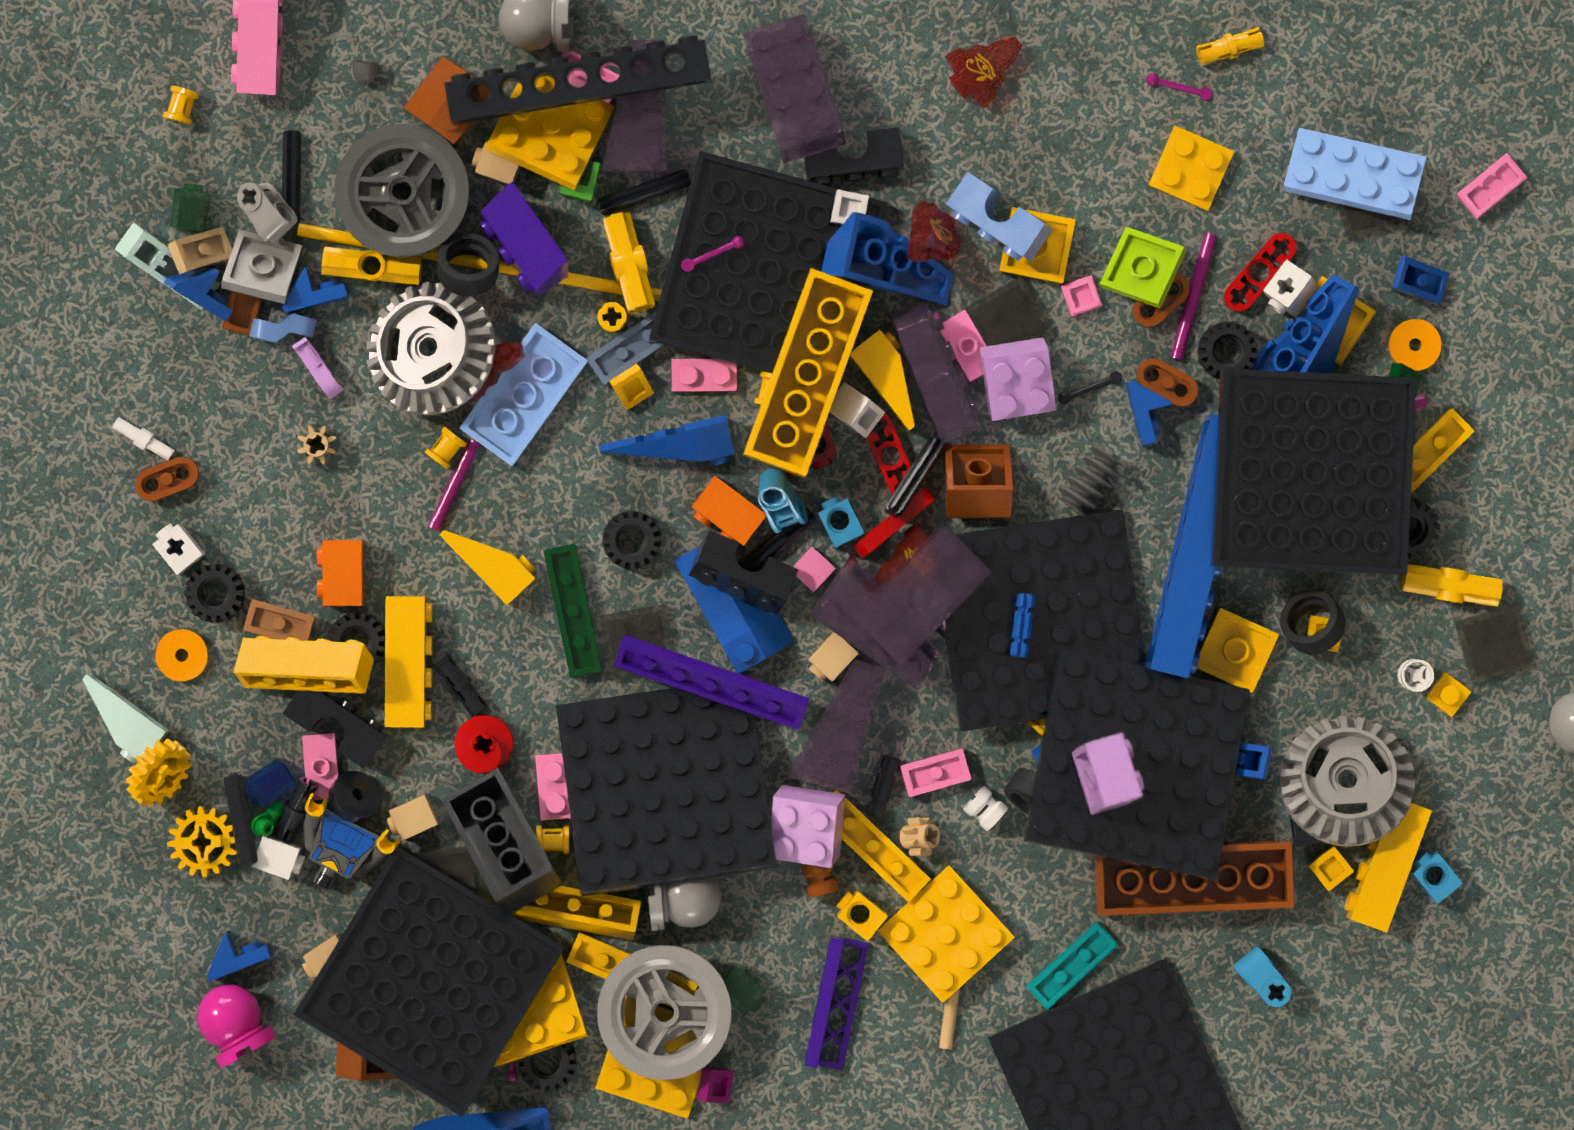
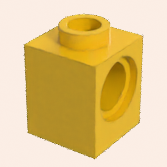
[836,890,888,942]

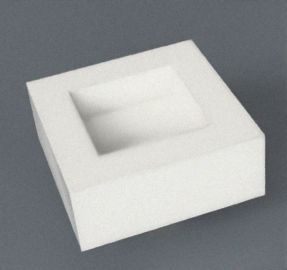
[830,189,869,225]

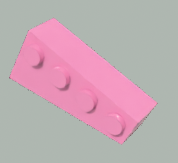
[231,0,283,95]

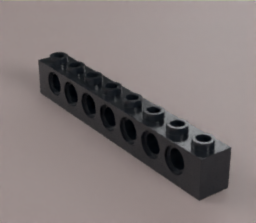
[444,36,712,125]

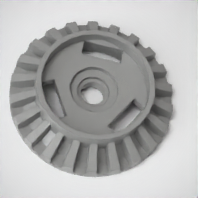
[366,282,496,415]
[1280,716,1415,847]
[597,945,731,1080]

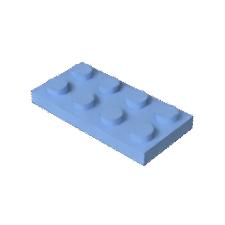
[1283,128,1426,220]
[459,323,588,467]

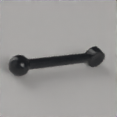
[1058,371,1122,404]

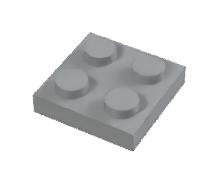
[221,229,302,304]

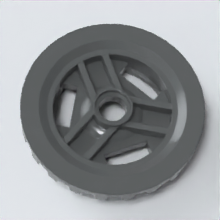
[335,124,469,258]

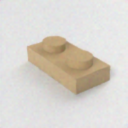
[167,227,232,275]

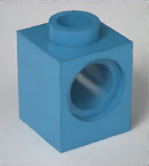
[817,496,864,548]
[1410,851,1463,904]

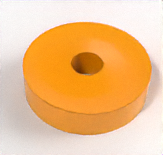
[1388,319,1441,371]
[156,629,209,681]

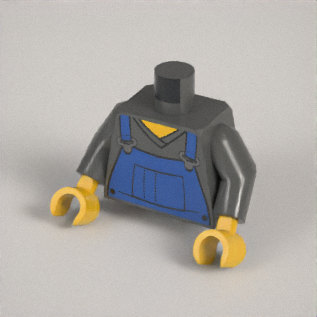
[303,793,401,890]

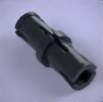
[433,654,488,718]
[273,777,319,843]

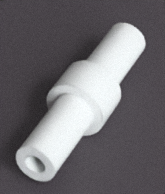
[112,417,175,461]

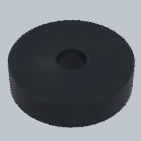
[329,771,382,823]

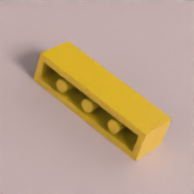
[385,596,433,727]
[234,636,374,694]
[1344,803,1432,933]
[511,886,641,941]

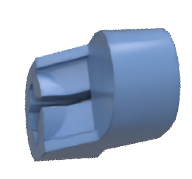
[249,313,317,344]

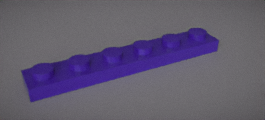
[614,635,810,730]

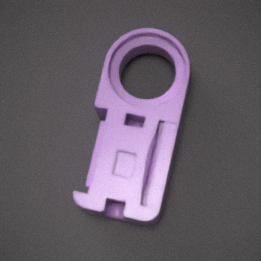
[292,337,344,400]

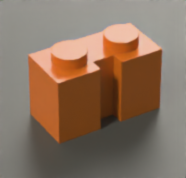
[692,476,766,546]
[317,540,365,606]

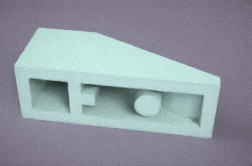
[115,222,220,310]
[82,673,170,764]

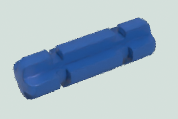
[1010,593,1035,658]

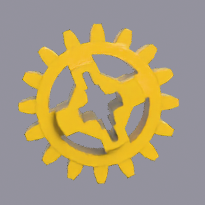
[126,738,192,807]
[167,806,237,877]

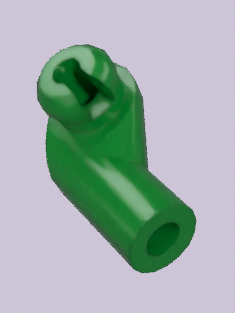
[251,800,285,837]

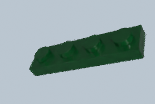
[543,543,602,677]

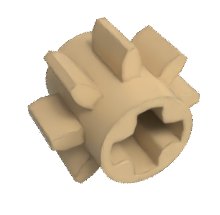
[297,426,337,464]
[900,817,940,856]

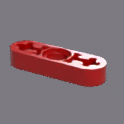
[1223,233,1296,312]
[866,413,911,495]
[853,487,935,559]

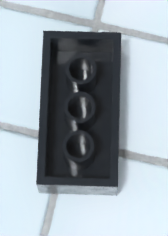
[441,768,563,917]

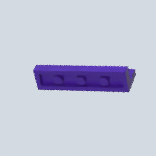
[804,935,869,1070]

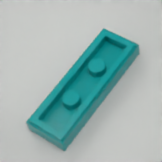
[1025,921,1119,1011]

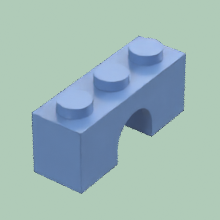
[946,172,1053,261]

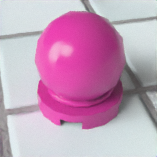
[196,984,277,1068]

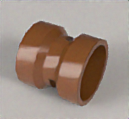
[801,864,839,897]

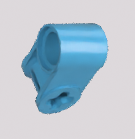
[758,468,808,533]
[1233,945,1291,1007]

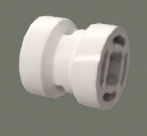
[1397,659,1434,692]
[963,786,1008,831]

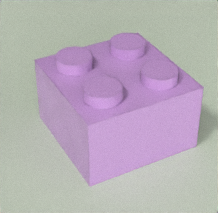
[979,337,1057,421]
[1071,733,1144,815]
[771,785,845,868]

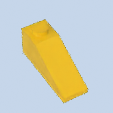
[850,330,915,431]
[439,530,536,605]

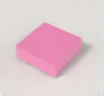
[1060,275,1102,317]
[793,547,836,592]

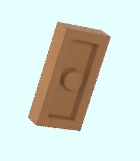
[243,599,316,641]

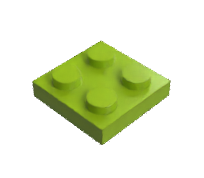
[1099,227,1187,309]

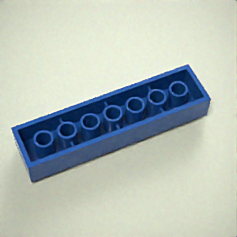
[1146,414,1222,678]

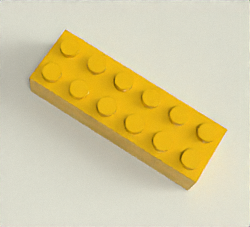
[742,268,873,478]

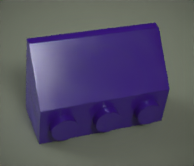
[479,181,568,298]

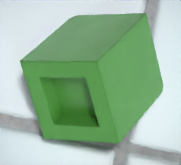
[560,161,601,203]

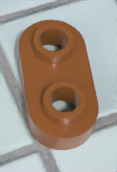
[1132,273,1190,327]
[1136,358,1198,407]
[135,457,200,501]

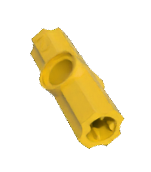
[603,212,655,314]
[321,247,423,286]
[1400,564,1503,607]

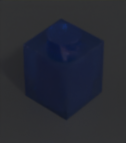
[244,757,298,807]

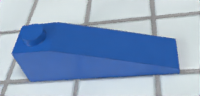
[413,1107,551,1130]

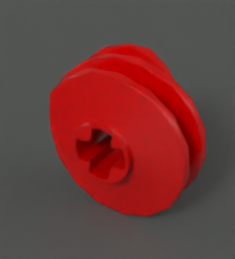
[454,715,514,774]

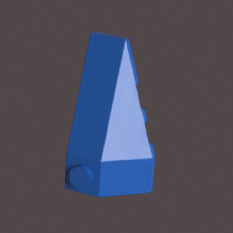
[821,212,954,306]
[1251,274,1359,373]
[599,415,735,466]
[674,547,794,674]

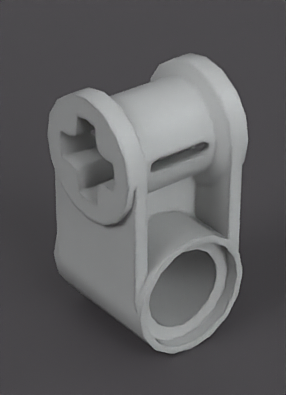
[237,182,298,244]

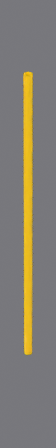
[297,223,662,302]

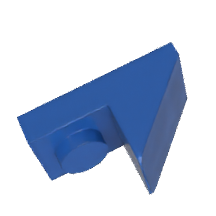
[1391,255,1450,304]
[164,266,233,321]
[282,267,350,314]
[1125,381,1173,446]
[1235,742,1272,780]
[207,931,273,982]

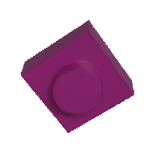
[697,1068,734,1103]

